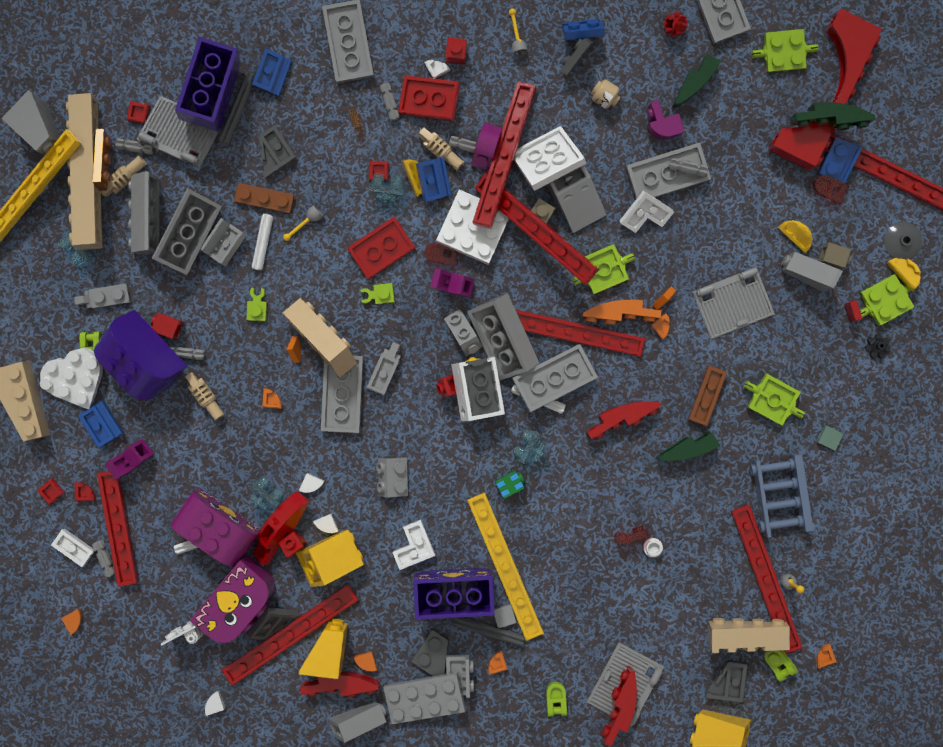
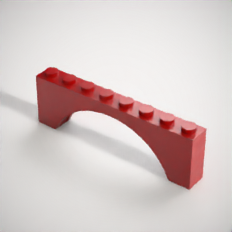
[768,8,882,170]

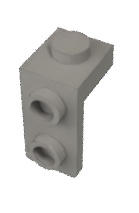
[444,309,483,357]

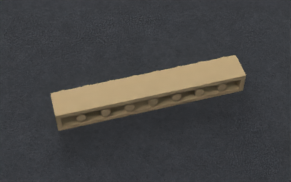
[66,93,102,250]

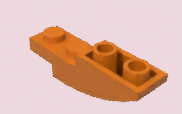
[581,300,662,325]

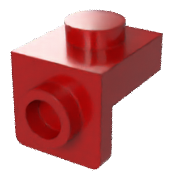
[436,375,456,398]
[278,531,307,558]

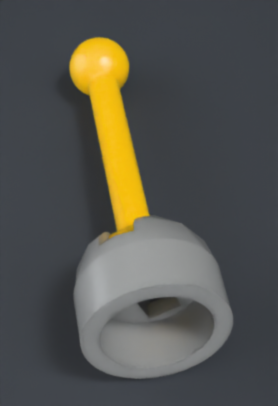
[509,9,528,55]
[283,205,324,241]
[780,574,804,593]

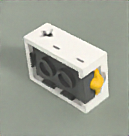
[451,357,505,421]

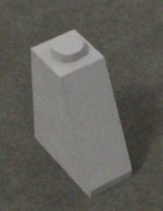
[781,252,843,292]
[328,702,386,743]

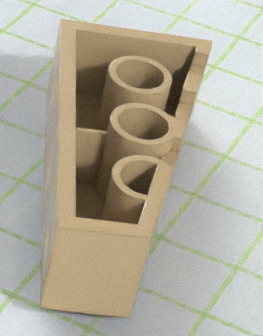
[283,298,357,378]
[0,362,50,442]
[708,618,790,653]

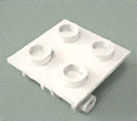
[161,621,205,646]

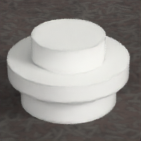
[643,538,663,557]

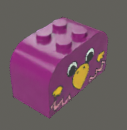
[170,488,261,567]
[189,554,275,643]

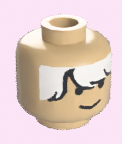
[591,79,620,109]

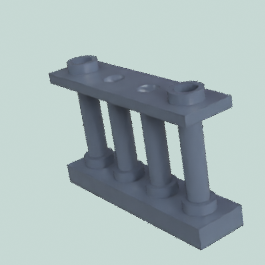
[750,453,814,538]

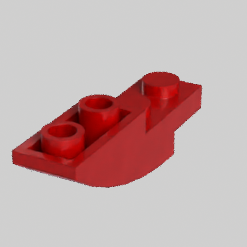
[586,401,662,440]
[253,491,309,565]
[601,665,637,747]
[300,671,380,698]

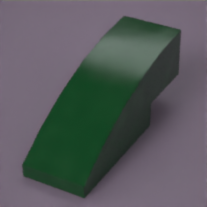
[672,54,721,108]
[656,432,720,461]

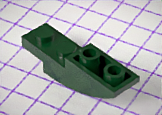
[790,102,876,131]

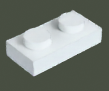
[51,528,95,567]

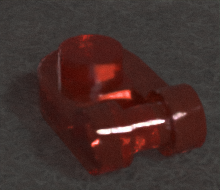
[813,175,850,205]
[425,243,458,266]
[614,525,650,544]

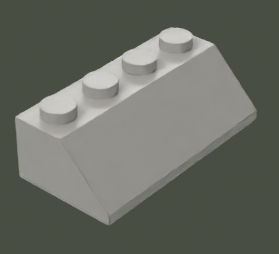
[128,172,159,254]
[152,188,222,275]
[467,293,539,380]

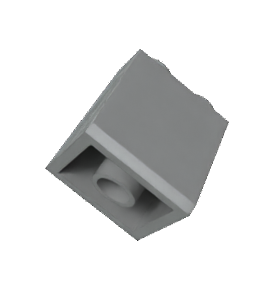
[1,90,60,155]

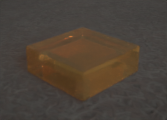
[348,108,363,132]

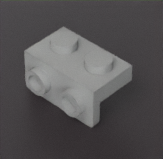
[200,218,246,267]
[376,457,408,498]
[446,655,474,698]

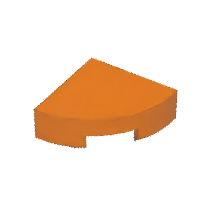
[652,286,676,309]
[651,313,670,340]
[286,336,302,363]
[262,388,282,409]
[61,608,82,635]
[816,643,837,669]
[488,650,507,675]
[354,651,377,672]

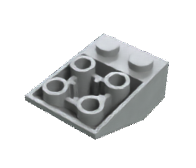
[546,165,607,233]

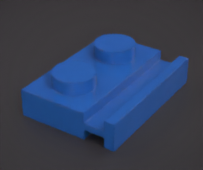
[562,19,605,40]
[252,48,292,96]
[818,137,862,184]
[416,157,451,202]
[78,401,124,448]

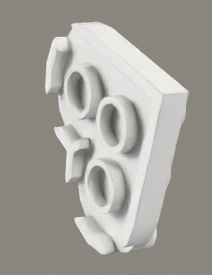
[40,348,103,409]

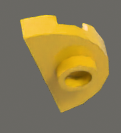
[401,159,422,197]
[778,220,813,254]
[887,258,921,292]

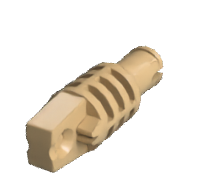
[418,128,464,171]
[101,156,147,197]
[185,372,224,421]

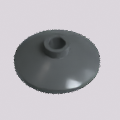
[884,222,922,260]

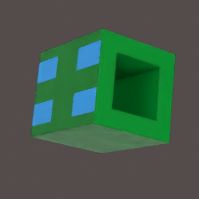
[495,470,525,499]

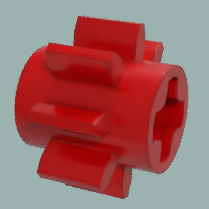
[664,12,688,37]

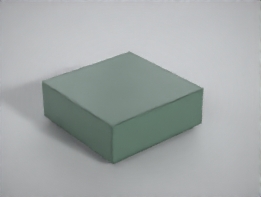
[817,425,843,451]

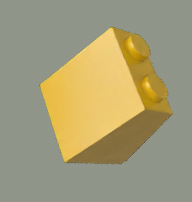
[296,530,364,587]
[299,619,348,679]
[690,710,752,747]

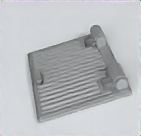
[137,96,223,168]
[693,267,775,339]
[586,642,664,727]

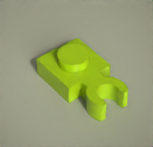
[360,283,395,304]
[246,288,267,321]

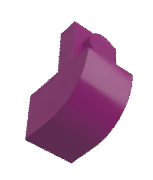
[647,100,685,140]
[471,122,502,171]
[431,268,475,298]
[105,438,154,480]

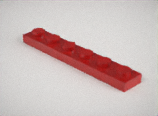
[97,471,139,587]

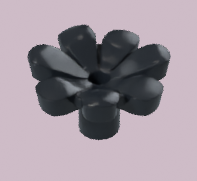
[865,334,891,358]

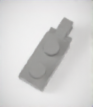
[74,283,131,309]
[367,342,401,395]

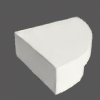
[424,60,450,79]
[299,473,324,493]
[313,513,339,533]
[205,691,225,716]

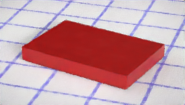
[398,75,461,121]
[347,216,416,280]

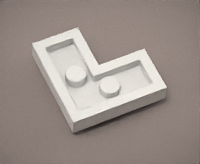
[620,190,674,233]
[392,519,435,570]

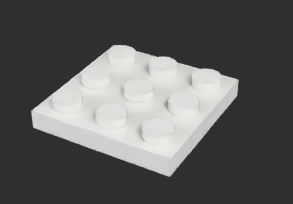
[514,126,586,191]
[436,189,509,265]

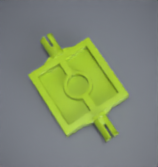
[752,29,818,73]
[572,244,635,295]
[860,274,917,326]
[743,374,805,426]

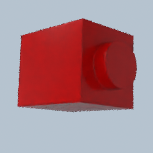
[445,37,467,65]
[151,313,184,340]

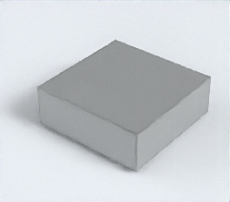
[494,603,516,628]

